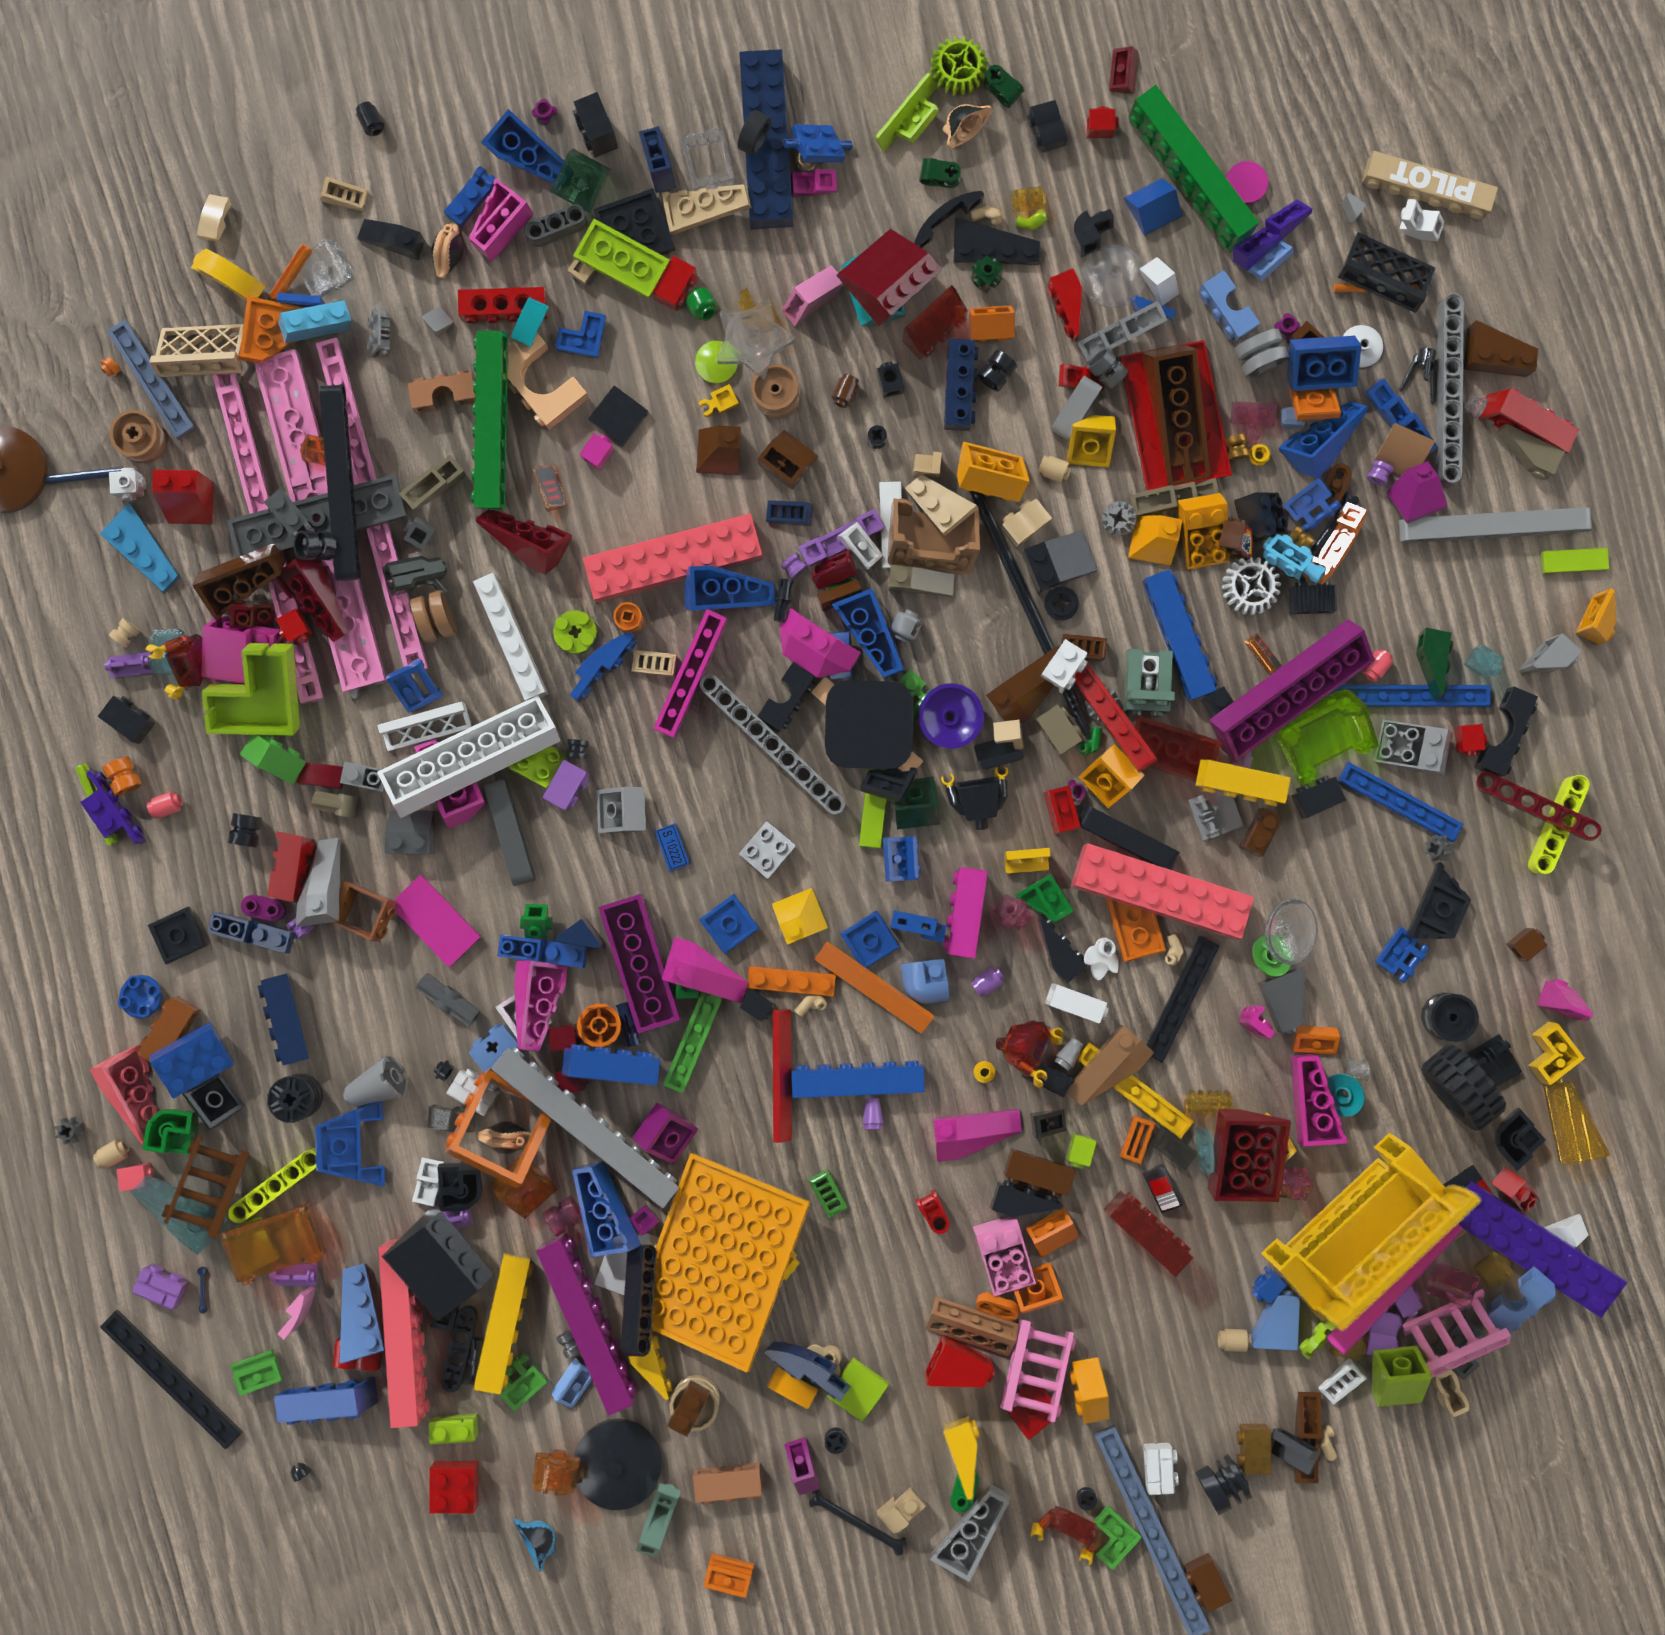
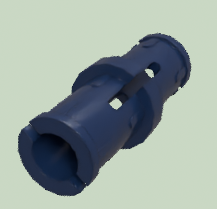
[616,1002,641,1047]

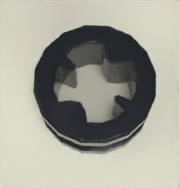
[1076,1487,1097,1510]

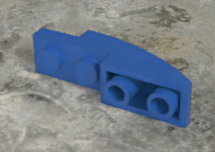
[570,632,637,702]
[497,935,588,968]

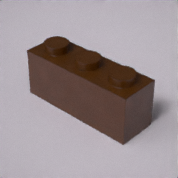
[1003,1148,1076,1197]

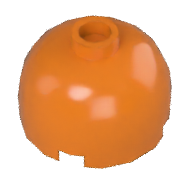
[577,1003,622,1048]

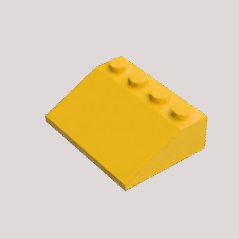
[943,1416,980,1500]

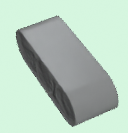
[1050,375,1102,441]

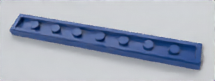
[1316,685,1491,707]

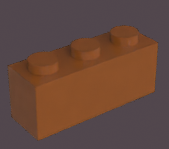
[137,996,201,1062]

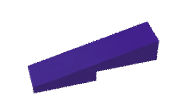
[1233,200,1312,271]

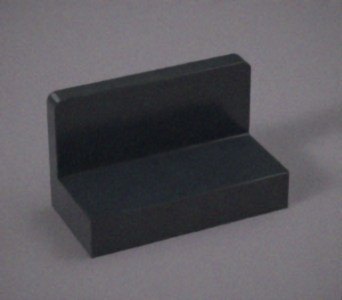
[974,740,1024,771]
[1271,1428,1321,1475]

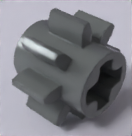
[1425,835,1454,861]
[55,1117,85,1144]

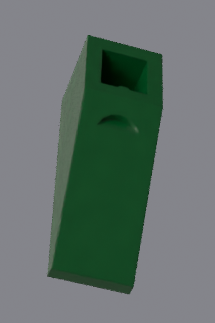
[1416,628,1453,700]

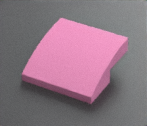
[278,1286,315,1339]

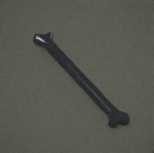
[1290,492,1359,582]
[809,1489,906,1556]

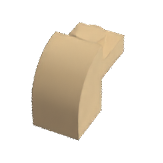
[877,1487,926,1533]

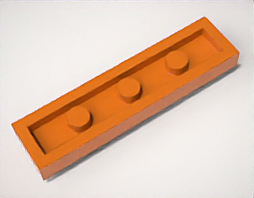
[747,966,836,996]

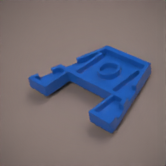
[315,1101,385,1186]

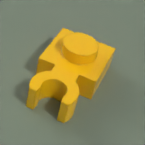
[698,384,739,418]

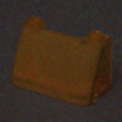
[219,1202,326,1286]

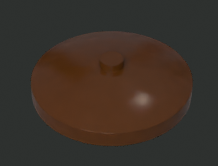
[0,426,48,513]

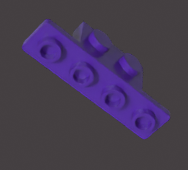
[80,770,146,844]

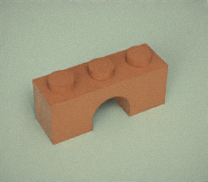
[407,371,476,414]

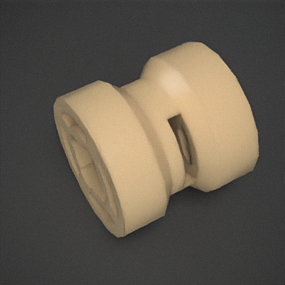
[109,618,141,648]

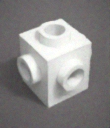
[109,468,146,501]

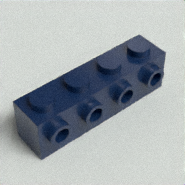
[944,339,979,431]
[257,973,309,1066]

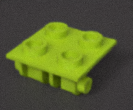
[508,746,567,789]

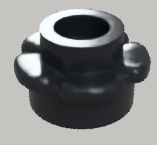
[434,1060,454,1081]

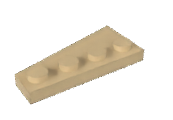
[661,184,751,235]

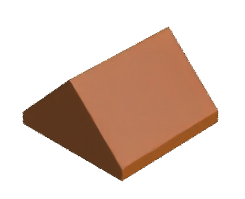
[1013,1262,1064,1314]

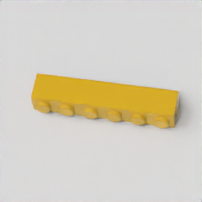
[474,1253,533,1395]

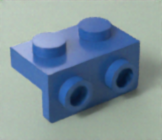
[883,836,920,882]

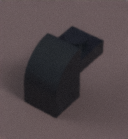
[1074,209,1114,257]

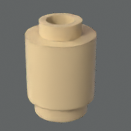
[1038,455,1072,483]
[93,1139,129,1170]
[1218,1329,1252,1352]

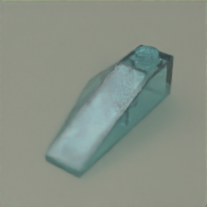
[131,1175,229,1255]

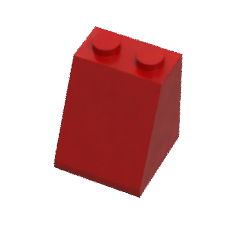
[152,470,214,525]
[924,1335,995,1388]

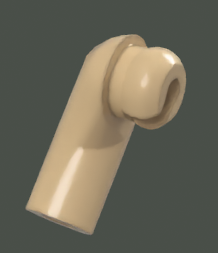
[970,206,1002,225]

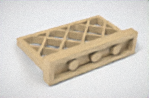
[149,324,244,377]

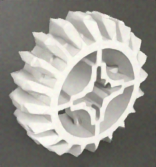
[1222,557,1281,615]

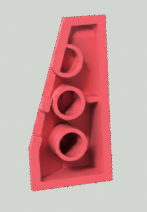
[89,1045,157,1144]

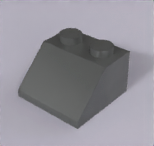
[385,811,435,854]

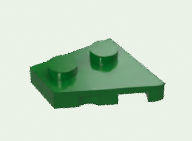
[1015,874,1074,922]

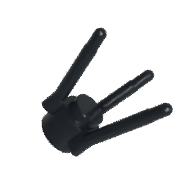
[1399,347,1437,404]

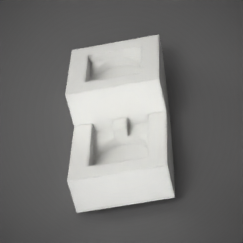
[412,1157,444,1207]

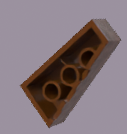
[192,543,286,621]

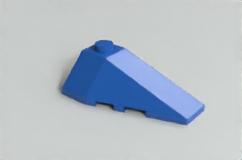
[1279,401,1368,478]
[684,565,775,611]

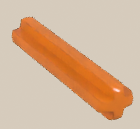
[269,244,312,302]

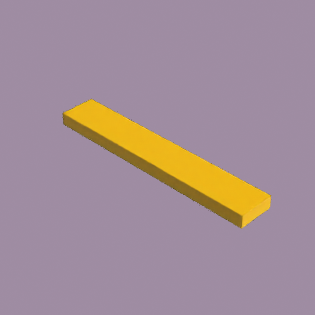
[1077,1042,1194,1139]

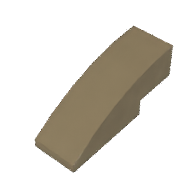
[399,455,466,511]

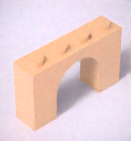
[508,333,589,430]

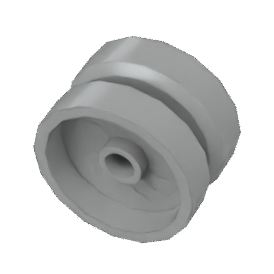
[1234,329,1291,378]

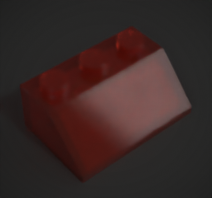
[902,285,968,360]

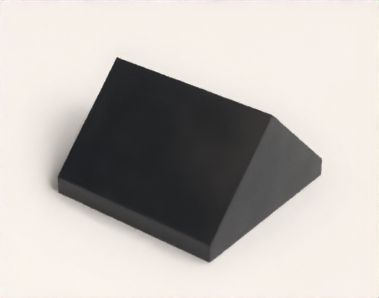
[182,1073,244,1130]

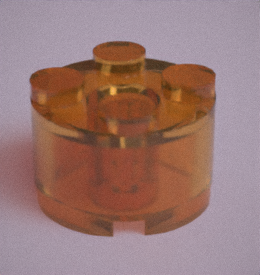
[532,1449,580,1495]

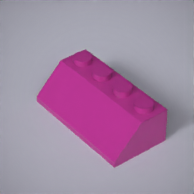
[943,867,988,958]

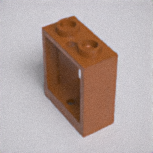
[330,881,397,942]

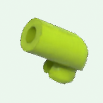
[1015,210,1047,231]

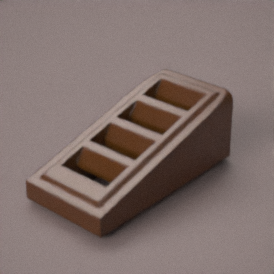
[1061,634,1107,661]

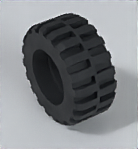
[1421,1045,1506,1131]

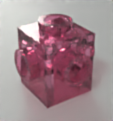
[994,894,1032,931]
[1280,1167,1313,1200]

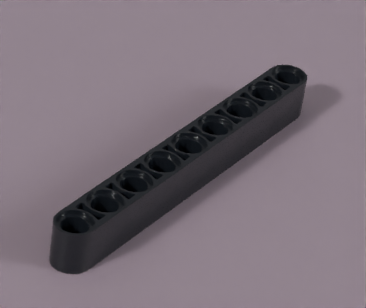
[320,384,361,581]

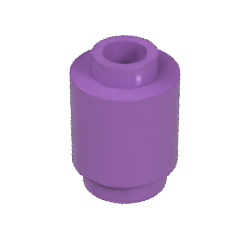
[971,966,1005,997]

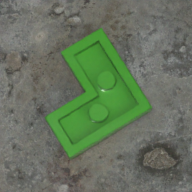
[1094,1505,1142,1570]

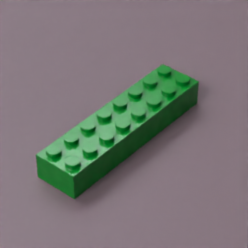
[1129,85,1259,252]

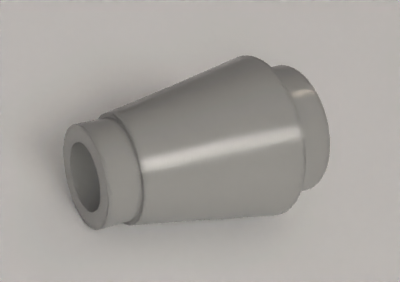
[1054,1038,1083,1072]

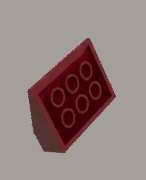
[836,228,942,326]
[1207,1109,1291,1202]

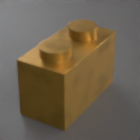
[1236,1424,1272,1475]

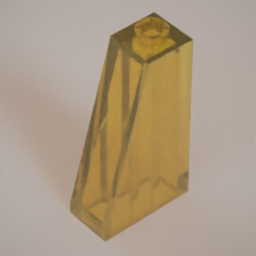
[1543,1078,1610,1165]

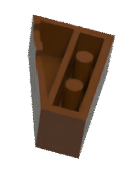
[1463,320,1539,377]

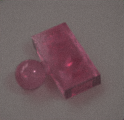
[1230,401,1277,444]

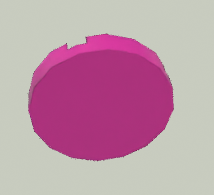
[1226,161,1268,205]

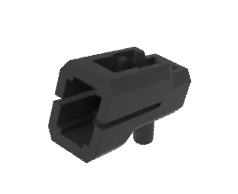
[383,555,448,596]

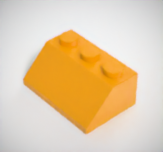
[957,442,1029,502]

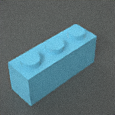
[278,300,351,343]

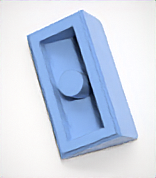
[551,1357,592,1409]

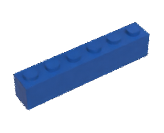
[1142,569,1217,702]
[792,1060,925,1098]

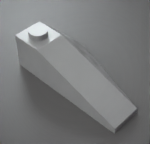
[296,837,341,927]

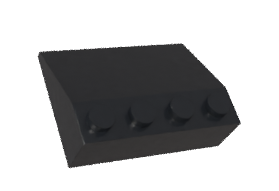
[381,1208,494,1321]

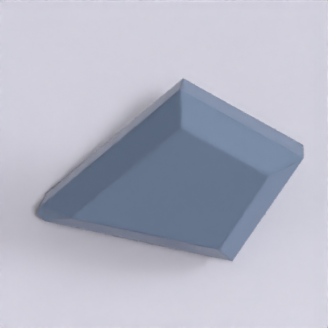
[1280,406,1306,429]

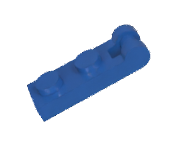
[443,166,495,228]

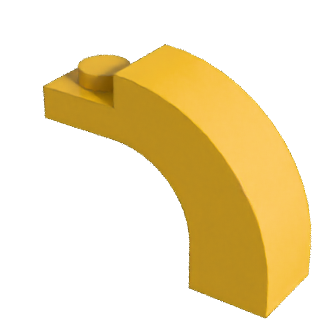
[191,249,265,301]

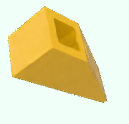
[629,1331,673,1400]

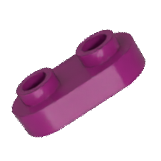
[241,895,286,921]

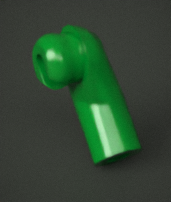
[1078,727,1103,756]

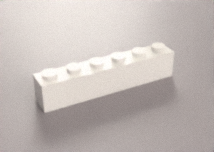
[473,573,549,701]

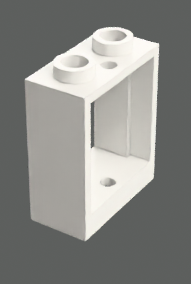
[1045,983,1109,1024]

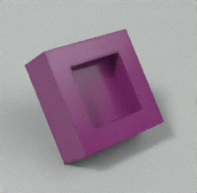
[629,1204,660,1236]

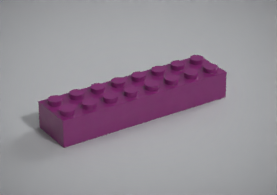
[1209,619,1375,762]
[536,1233,639,1416]

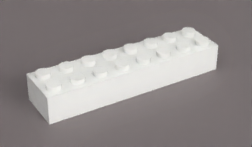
[377,695,561,818]

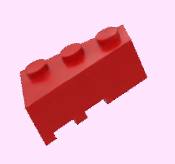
[267,832,315,902]

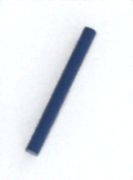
[44,467,124,484]

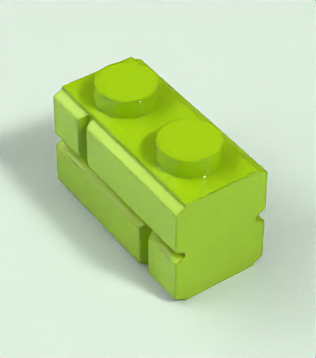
[429,1413,479,1444]

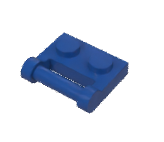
[386,659,443,713]

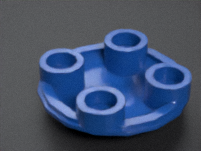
[118,975,162,1019]

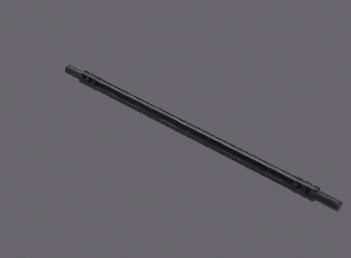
[958,462,1092,736]

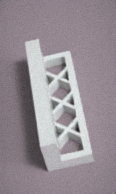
[377,701,472,752]

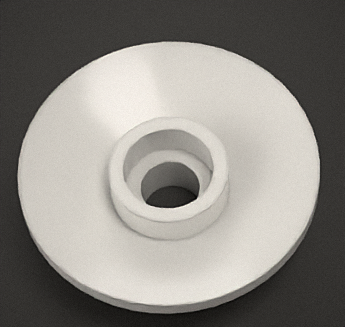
[1343,325,1383,368]

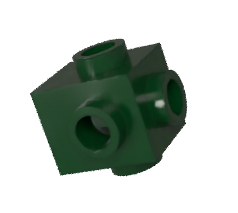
[971,256,1003,293]

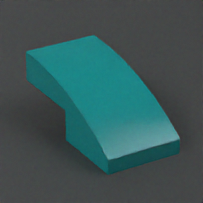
[511,297,549,347]

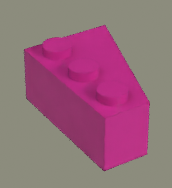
[469,178,534,262]

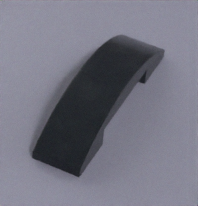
[914,191,984,248]

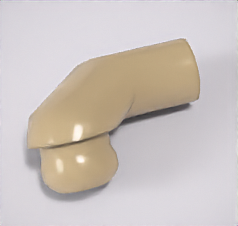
[1165,933,1184,966]
[794,995,827,1017]
[1320,1425,1337,1461]

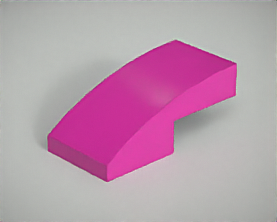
[790,169,837,196]

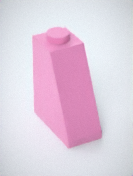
[781,265,843,327]

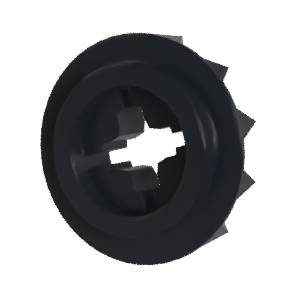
[1044,586,1079,621]

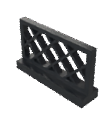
[1338,232,1436,313]

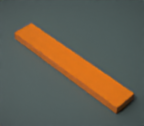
[814,941,934,1034]

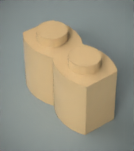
[1001,498,1052,547]
[1430,1370,1469,1417]

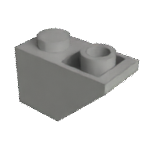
[340,762,385,792]

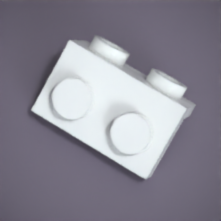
[1041,639,1088,693]

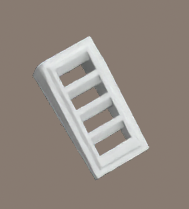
[1318,1356,1367,1405]

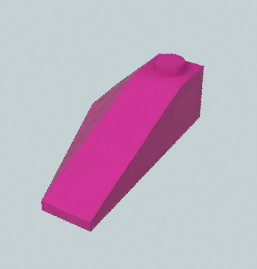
[514,961,568,1051]
[933,1109,1022,1162]

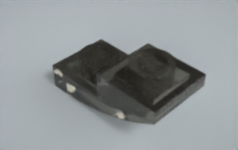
[428,1104,476,1132]

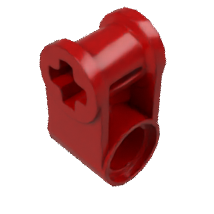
[915,1190,950,1234]

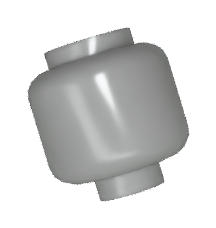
[890,609,922,643]

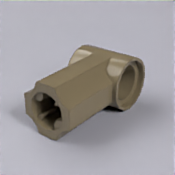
[311,791,358,818]

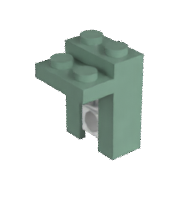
[1123,649,1175,717]

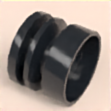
[267,1073,323,1123]
[1195,1454,1252,1515]

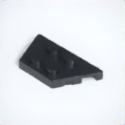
[1405,862,1471,939]

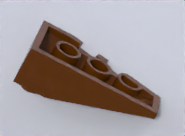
[986,645,1060,724]

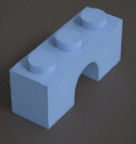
[1199,270,1260,343]
[1486,1267,1556,1333]

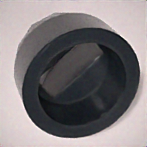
[290,1463,311,1482]

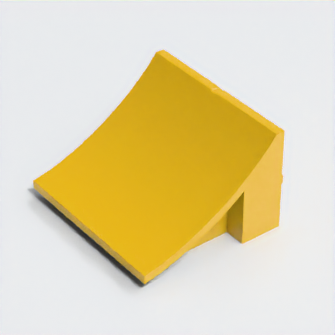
[1261,1132,1481,1331]

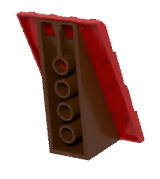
[1119,340,1232,491]

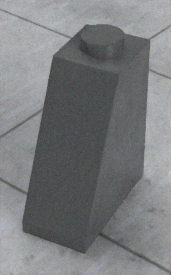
[1258,967,1305,1035]

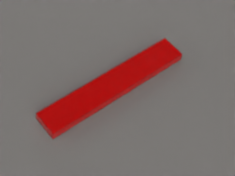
[1073,663,1157,773]
[773,1009,792,1143]

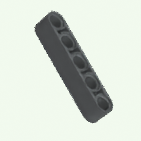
[484,779,536,887]

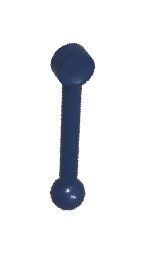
[197,1267,208,1314]

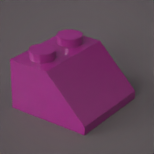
[632,1102,698,1165]

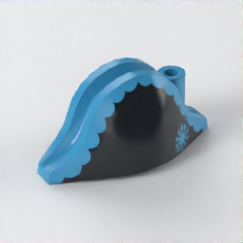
[513,1519,555,1572]

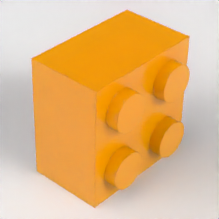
[1078,744,1144,808]

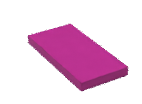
[394,875,481,967]

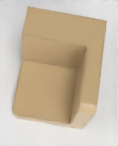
[913,451,942,478]
[993,720,1023,750]

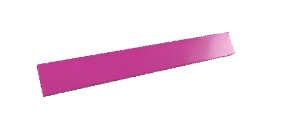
[1326,1224,1463,1356]

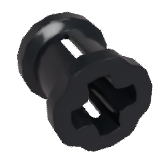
[867,425,887,449]

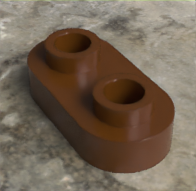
[1324,463,1352,504]

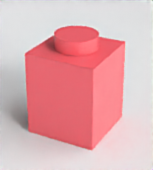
[117,1162,155,1191]

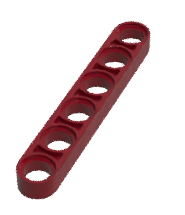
[1476,772,1602,841]

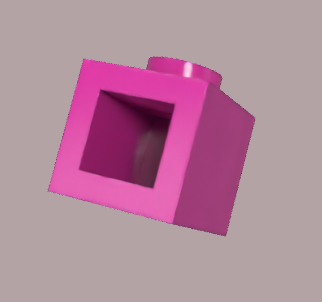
[579,433,614,471]

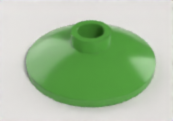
[1252,935,1291,977]

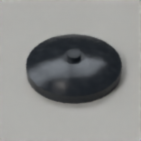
[573,1419,662,1510]

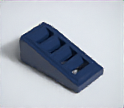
[766,500,813,526]

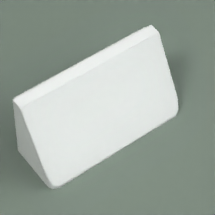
[837,522,884,570]

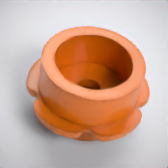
[100,357,121,377]

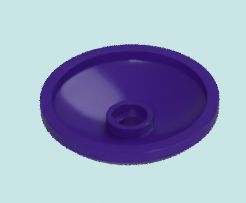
[918,683,984,749]

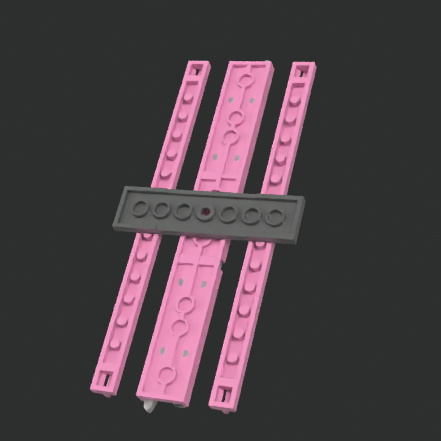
[212,337,428,704]

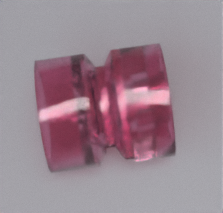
[543,1196,583,1237]

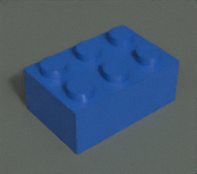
[1287,335,1362,391]
[150,1022,234,1099]

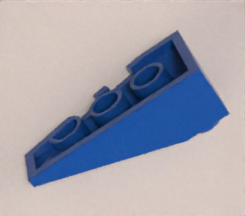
[481,109,575,187]

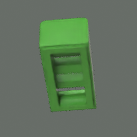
[808,1168,848,1218]

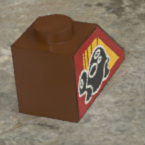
[1219,519,1253,560]

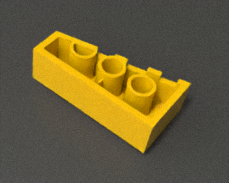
[1195,760,1291,807]

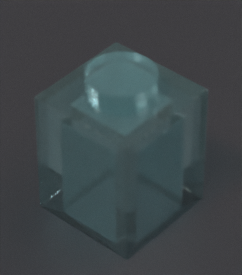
[1464,644,1504,679]

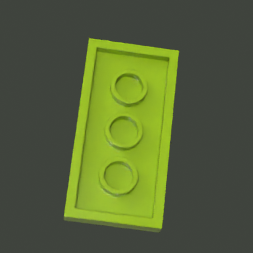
[573,219,670,300]

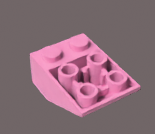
[973,1216,1036,1296]

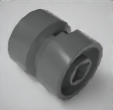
[1087,348,1128,390]

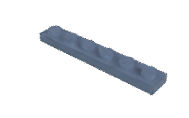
[107,319,196,440]

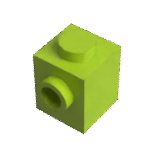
[1066,1133,1097,1169]

